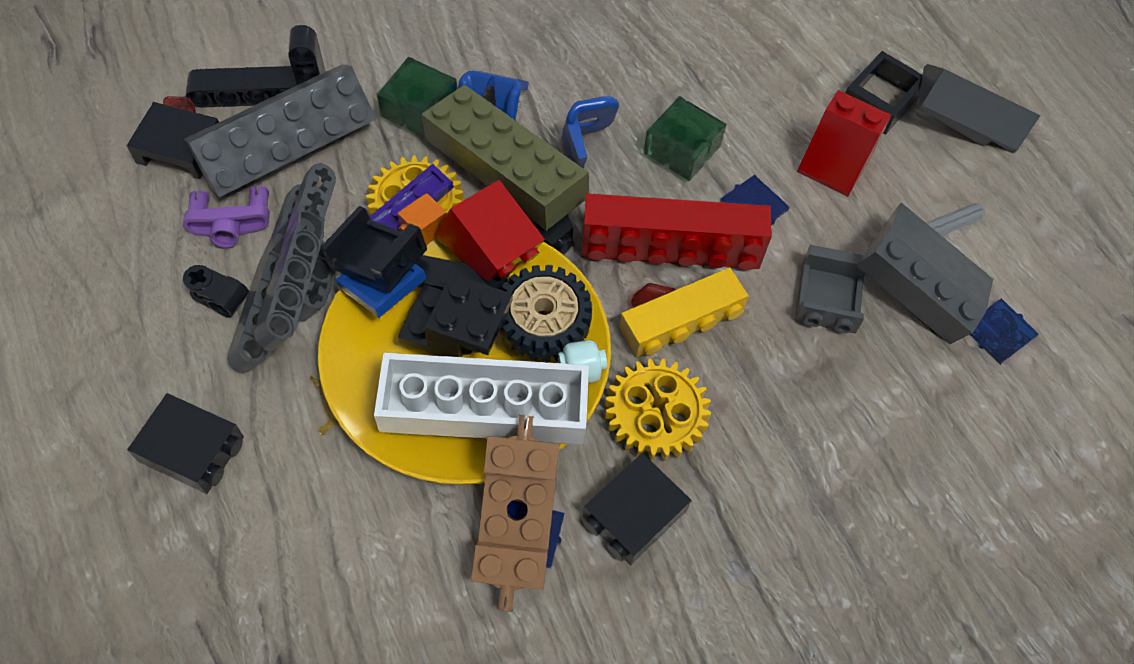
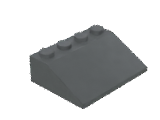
[856,203,993,344]

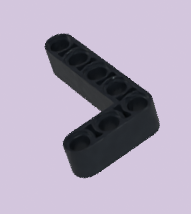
[185,25,326,108]

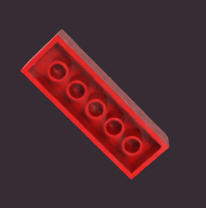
[581,193,772,270]

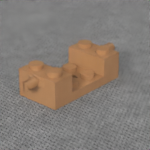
[471,414,560,612]

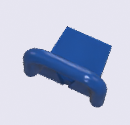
[458,70,529,121]
[561,96,619,169]

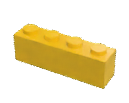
[619,267,749,358]

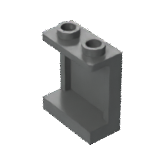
[795,244,865,334]

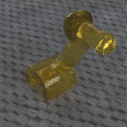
[310,375,339,435]

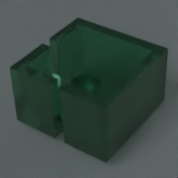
[377,57,457,138]
[643,96,727,181]

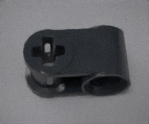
[183,265,249,318]

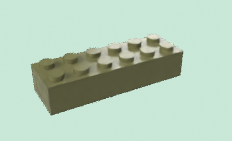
[421,85,589,231]

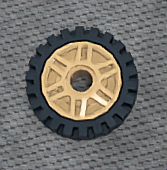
[499,265,592,362]

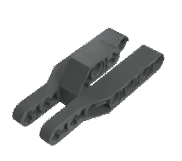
[227,163,336,373]

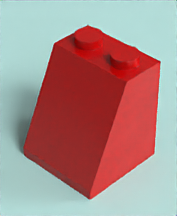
[797,90,892,197]
[435,180,545,282]

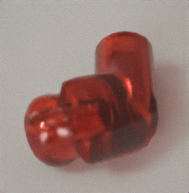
[163,96,196,112]
[631,283,675,308]

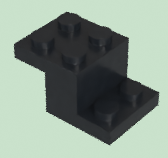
[398,274,513,357]

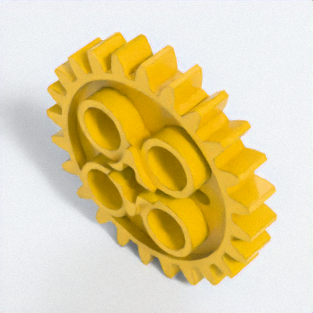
[366,155,464,216]
[605,358,711,461]

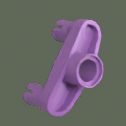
[183,186,270,248]

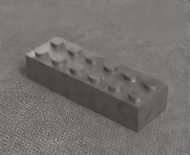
[184,64,376,197]

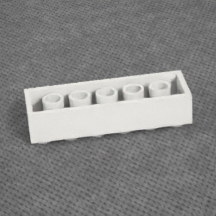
[374,353,589,444]

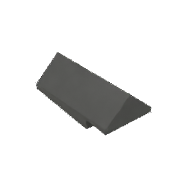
[918,64,1041,153]

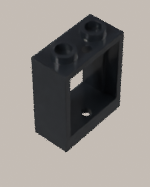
[845,51,922,135]

